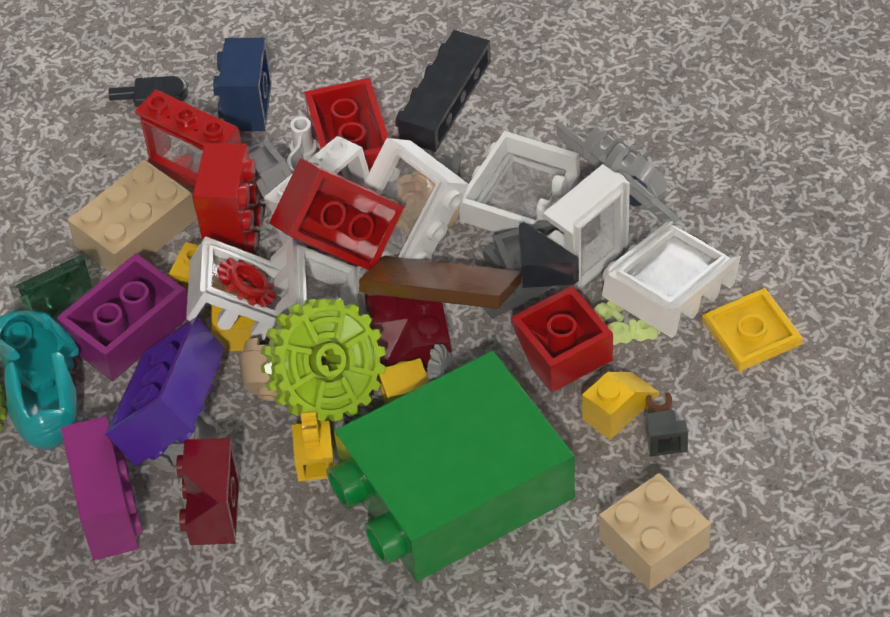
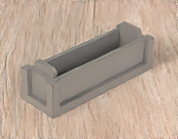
[248,139,292,197]

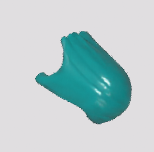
[0,310,79,392]
[4,352,77,450]

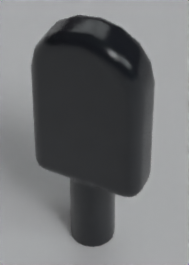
[108,76,188,107]

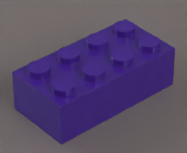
[105,317,225,466]

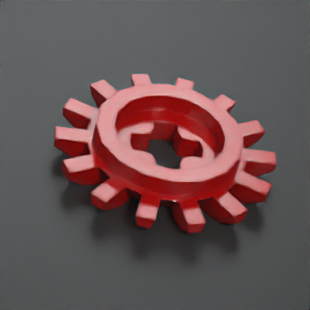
[217,258,276,307]

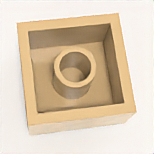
[599,473,711,590]

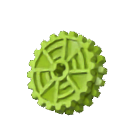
[261,299,385,421]

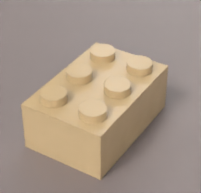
[67,160,197,273]

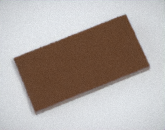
[359,256,521,309]

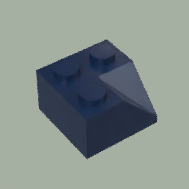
[213,38,272,131]

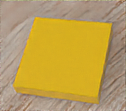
[702,288,803,372]

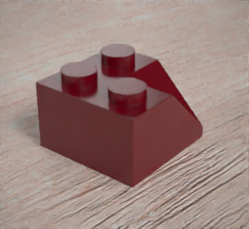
[367,295,451,371]
[176,438,240,545]

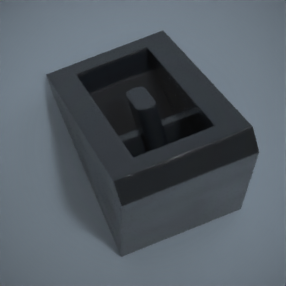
[519,221,579,288]

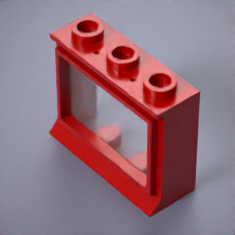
[135,89,241,189]

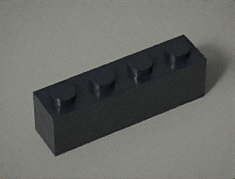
[395,30,491,152]

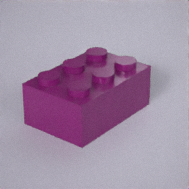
[56,253,188,382]
[61,416,143,561]

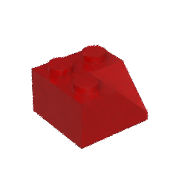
[510,286,613,393]

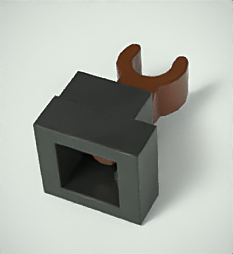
[646,392,688,457]

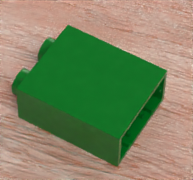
[326,351,575,582]

